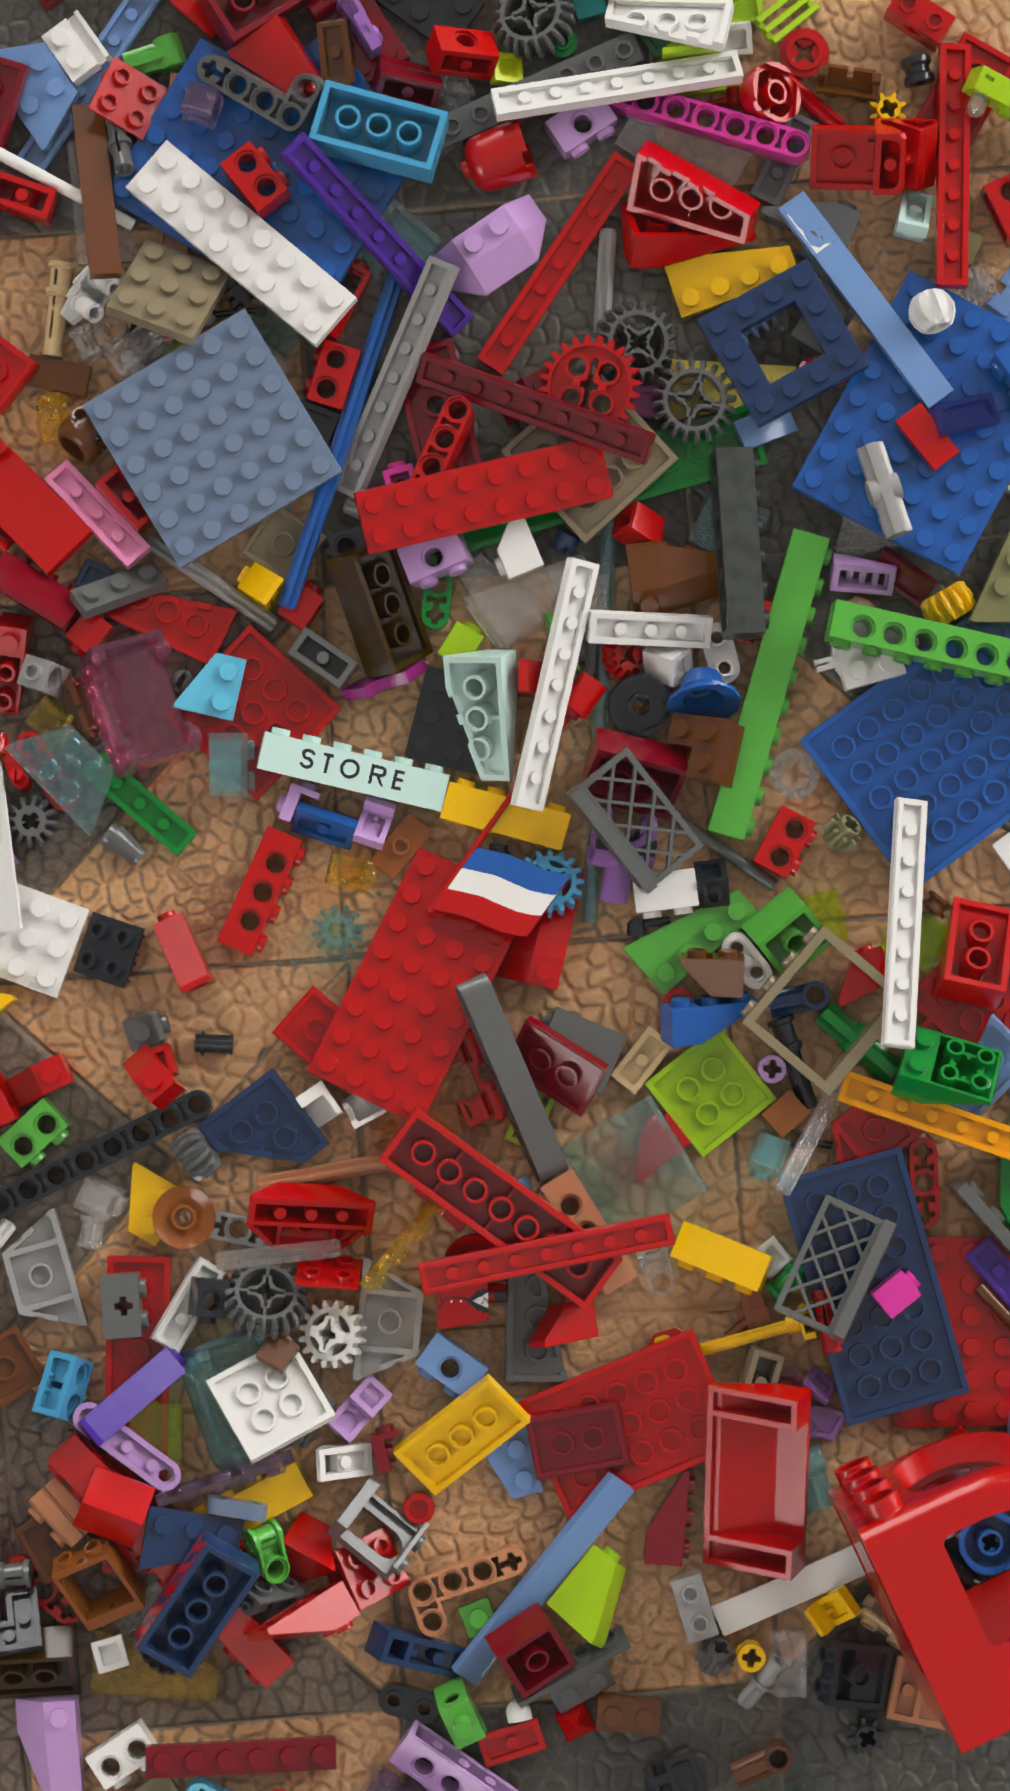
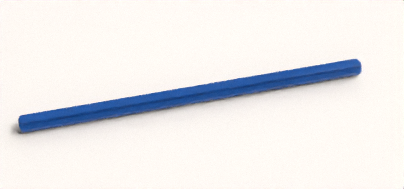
[279,273,403,610]

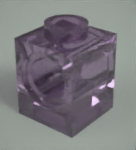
[179,80,224,130]

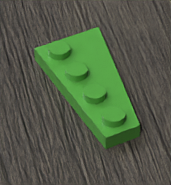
[623,889,758,995]

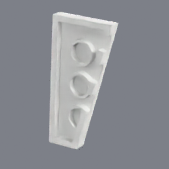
[605,0,734,53]

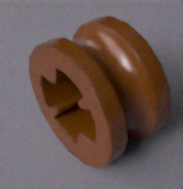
[922,890,952,920]

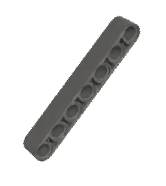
[455,973,568,1183]

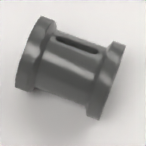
[0,1559,33,1590]

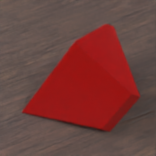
[284,1511,336,1583]

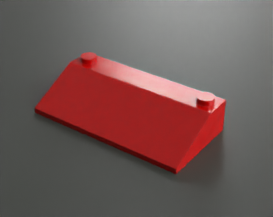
[703,1383,811,1581]

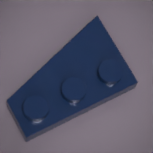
[138,1505,244,1570]

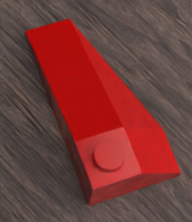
[621,202,756,270]

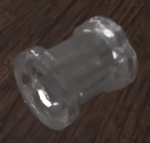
[76,1214,108,1249]

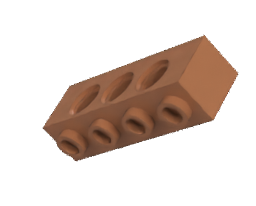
[539,1167,638,1296]

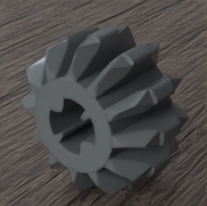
[9,795,60,849]
[171,1126,221,1182]

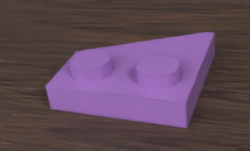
[336,0,383,60]

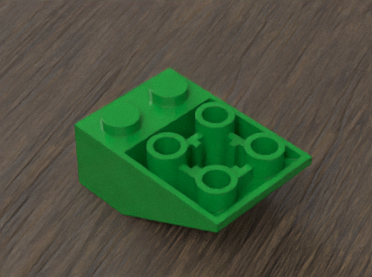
[891,1025,1003,1105]

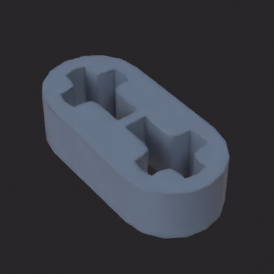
[206,1495,268,1522]

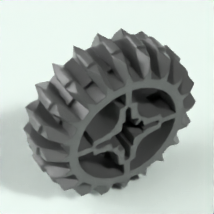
[491,0,575,61]
[593,300,677,385]
[652,359,737,445]
[223,1258,308,1342]

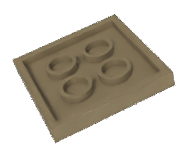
[106,239,232,346]

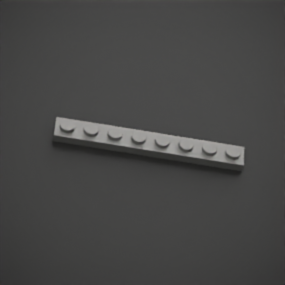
[336,255,460,498]

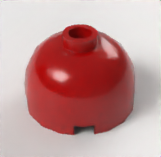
[738,61,801,124]

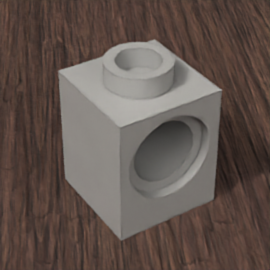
[17,654,70,699]

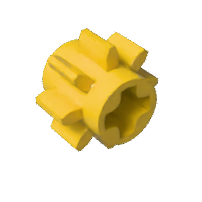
[868,92,907,122]

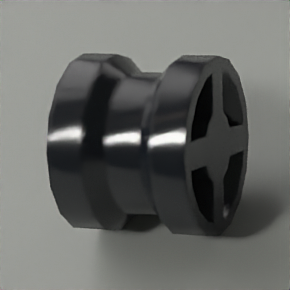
[900,54,935,88]

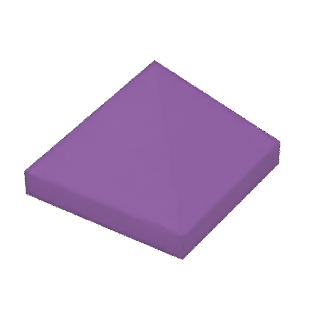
[801,1365,836,1406]

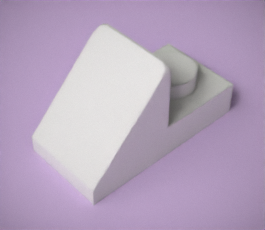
[316,1442,373,1482]

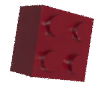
[484,1602,577,1699]

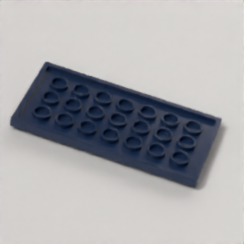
[778,1146,970,1426]

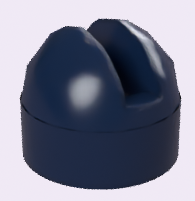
[554,528,581,555]

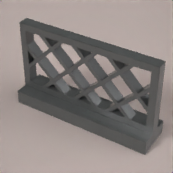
[565,747,704,894]
[773,1194,897,1344]

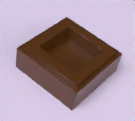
[256,1333,300,1374]

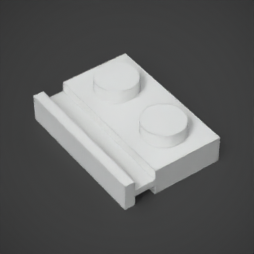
[41,10,112,87]

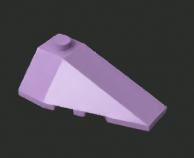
[15,1694,85,1791]

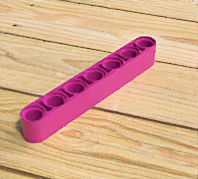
[608,94,810,166]

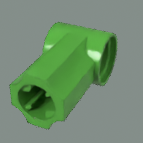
[122,32,187,76]

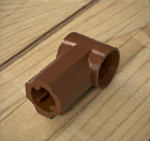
[729,1739,793,1789]

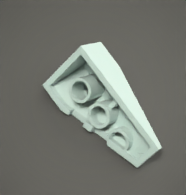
[443,649,518,781]

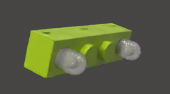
[961,65,1010,121]

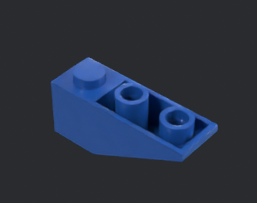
[660,990,757,1048]

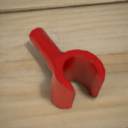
[706,85,740,107]

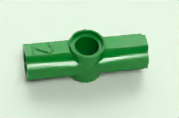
[813,1001,899,1083]

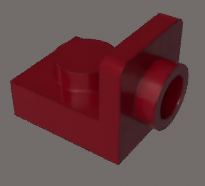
[369,1423,403,1474]

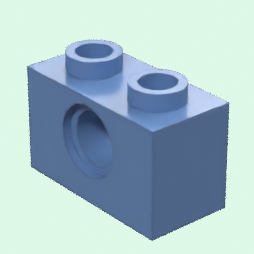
[415,1330,489,1399]

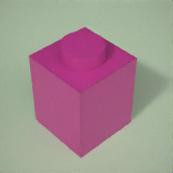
[869,1268,921,1319]

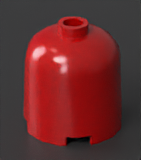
[460,119,538,192]

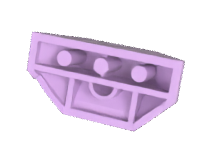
[434,194,547,296]

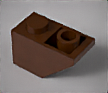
[681,947,744,998]

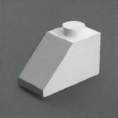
[494,519,544,581]

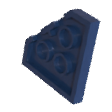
[197,1068,330,1163]

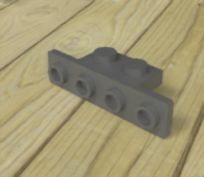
[510,1625,631,1714]

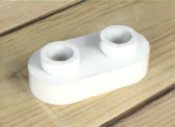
[702,622,740,684]
[721,932,772,989]

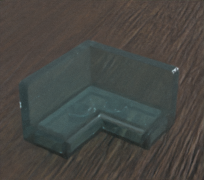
[358,199,443,274]

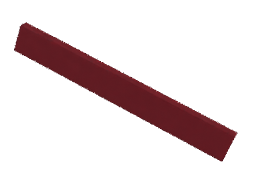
[415,351,656,465]

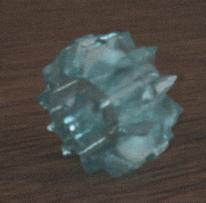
[311,904,365,957]

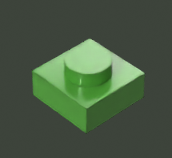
[458,1596,494,1638]

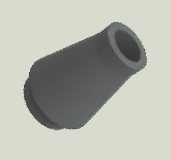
[98,822,147,865]

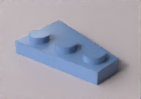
[950,1014,1010,1116]

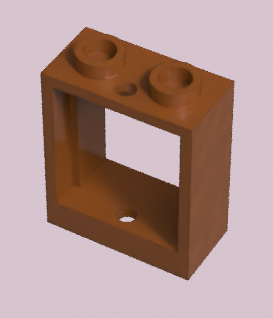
[52,1537,146,1632]

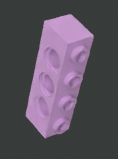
[389,1719,519,1791]

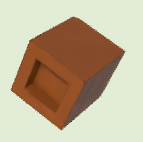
[760,1089,809,1138]

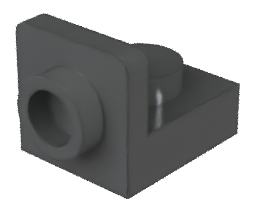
[122,1010,172,1052]

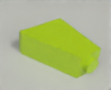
[546,1544,627,1648]

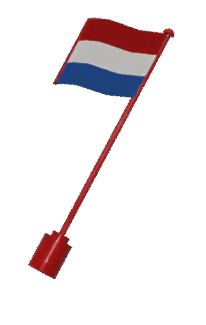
[425,671,607,937]

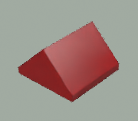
[72,1465,156,1548]

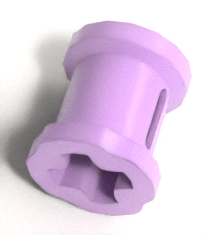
[756,1055,786,1083]

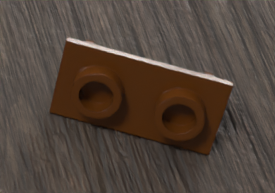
[816,63,882,102]
[61,675,108,744]

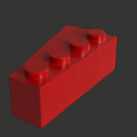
[626,140,761,245]

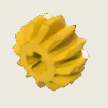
[920,581,976,624]

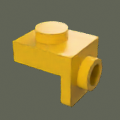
[804,1584,862,1637]

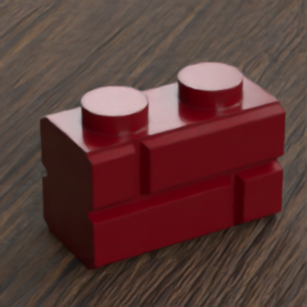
[372,55,442,108]

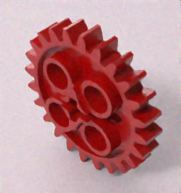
[539,334,642,422]

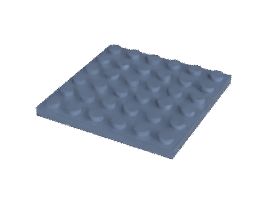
[82,308,343,569]

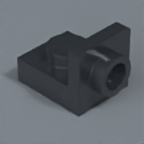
[693,859,730,908]

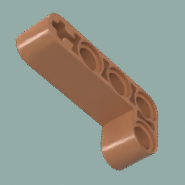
[408,1543,527,1637]

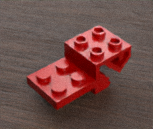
[809,118,938,195]

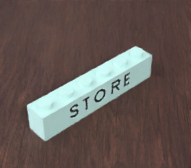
[256,726,450,812]

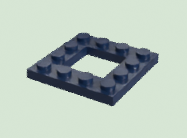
[697,259,869,429]

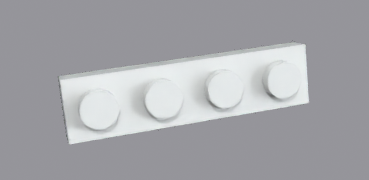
[586,609,713,649]

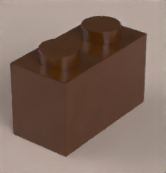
[595,1692,662,1736]

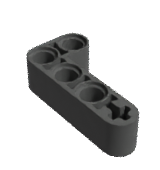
[197,55,325,132]

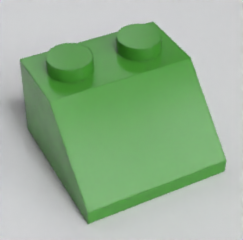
[741,886,831,973]

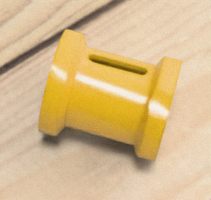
[736,1639,766,1672]

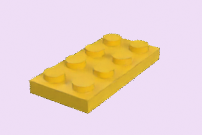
[393,1373,530,1496]

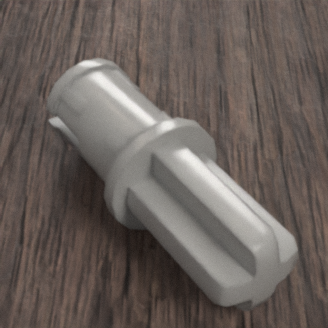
[737,1653,788,1710]

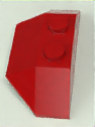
[246,1182,376,1253]

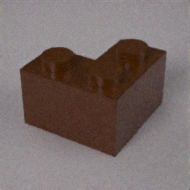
[666,712,745,788]

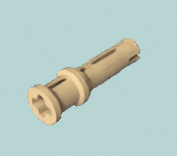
[42,260,76,358]

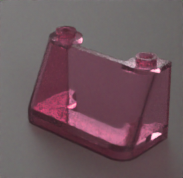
[79,629,202,779]

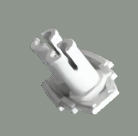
[60,265,126,326]

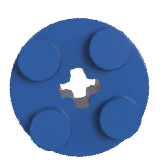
[954,1512,1010,1575]

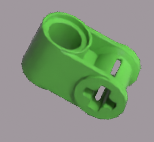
[242,1518,290,1584]

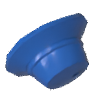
[667,667,742,719]

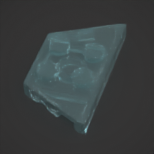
[4,725,115,836]

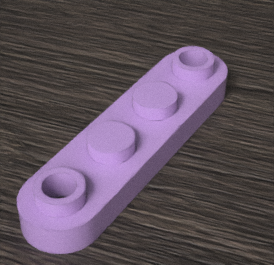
[73,1402,181,1492]

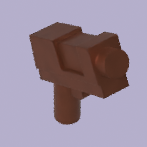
[724,1291,771,1336]

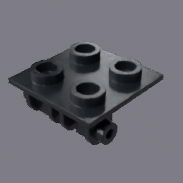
[73,912,145,989]

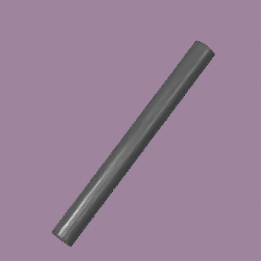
[668,811,778,891]

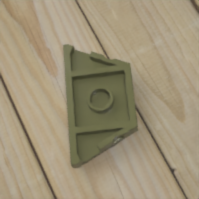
[967,528,1010,625]

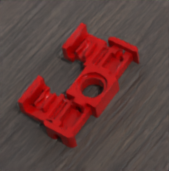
[449,1028,508,1128]

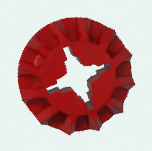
[780,28,829,79]
[601,644,644,680]

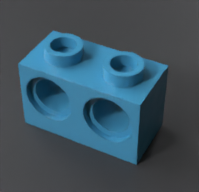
[32,1350,94,1424]

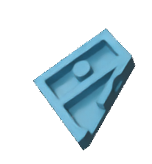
[173,653,247,722]

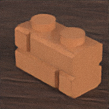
[28,1477,88,1549]

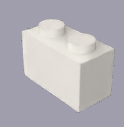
[631,868,699,919]

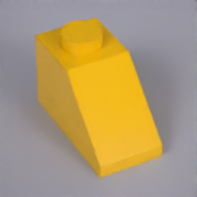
[236,562,285,612]

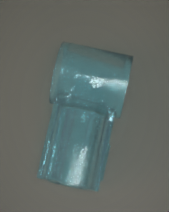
[807,1444,833,1512]

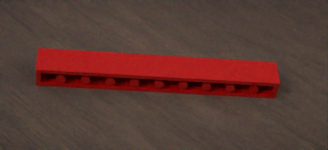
[47,1429,294,1689]

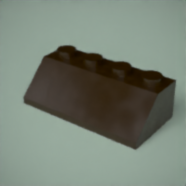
[326,544,433,678]
[0,1625,81,1699]

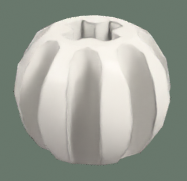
[908,288,956,334]

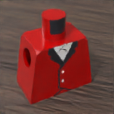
[436,1283,507,1329]

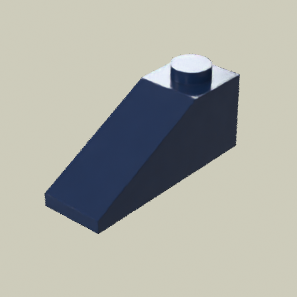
[364,1620,466,1678]

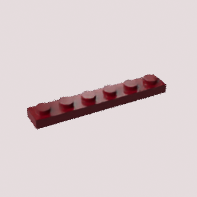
[145,1735,336,1779]

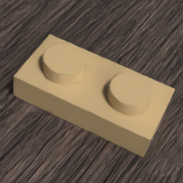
[611,1026,672,1094]

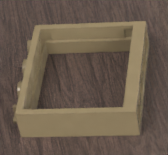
[739,925,884,1096]

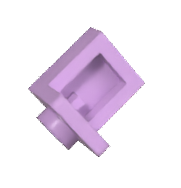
[275,780,322,824]
[352,795,396,851]

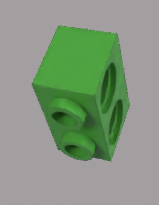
[0,1097,72,1168]

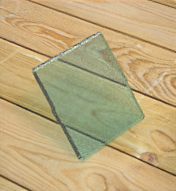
[561,1095,709,1224]

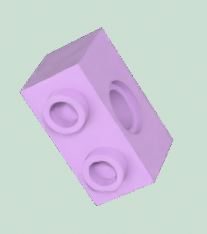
[545,104,618,160]
[397,533,474,589]

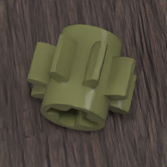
[822,813,862,854]

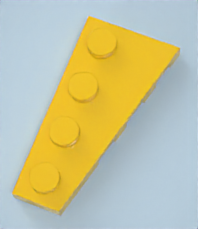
[664,245,797,319]

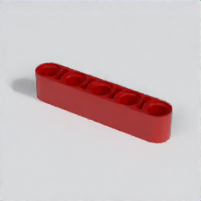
[410,395,476,479]

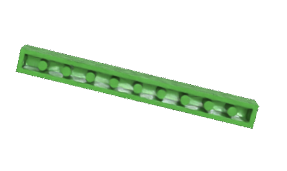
[706,528,833,842]

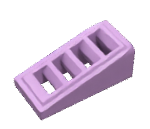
[828,553,897,596]

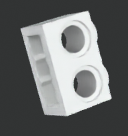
[85,1717,158,1790]

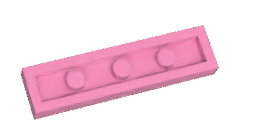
[44,459,151,570]

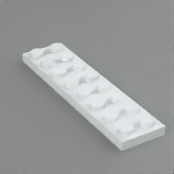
[126,140,358,348]

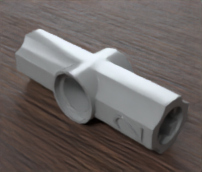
[856,441,913,540]

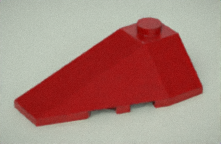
[496,866,586,991]

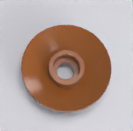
[152,1186,216,1249]

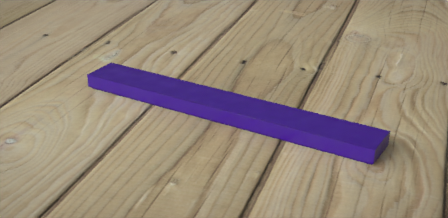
[279,132,474,338]

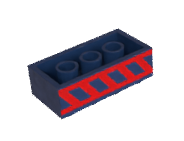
[134,1529,261,1678]

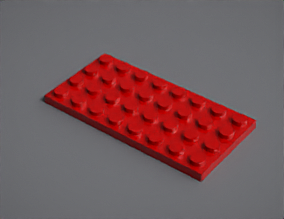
[307,847,515,1120]

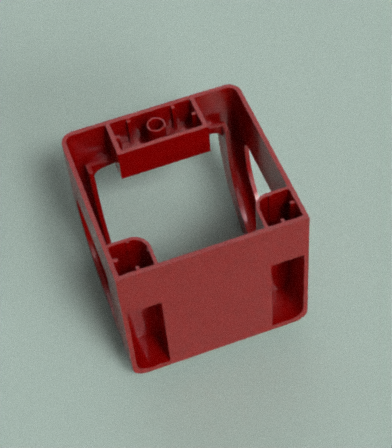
[827,1431,1010,1754]

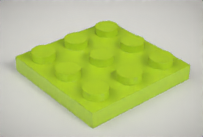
[644,1030,777,1157]

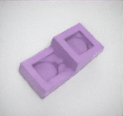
[325,1375,393,1445]

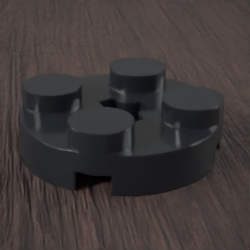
[608,673,670,737]

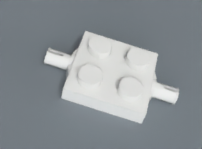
[813,623,919,691]

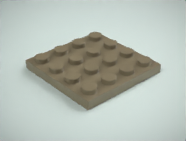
[501,366,679,545]

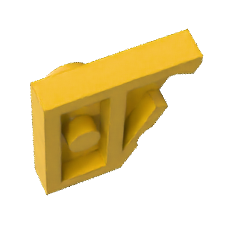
[128,1162,178,1247]

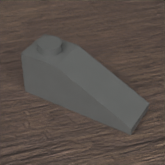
[759,201,861,248]

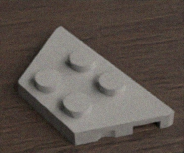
[2,1208,89,1326]
[353,1258,424,1380]

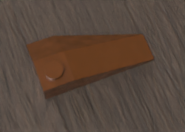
[626,541,719,613]

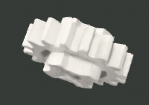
[298,1300,367,1368]

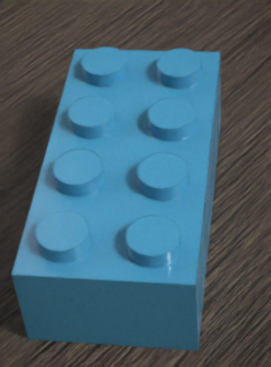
[309,80,449,184]

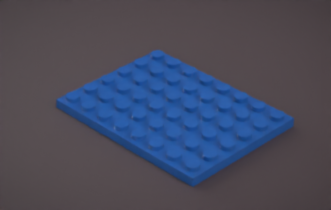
[112,38,406,284]
[791,270,1010,577]
[799,615,1010,883]

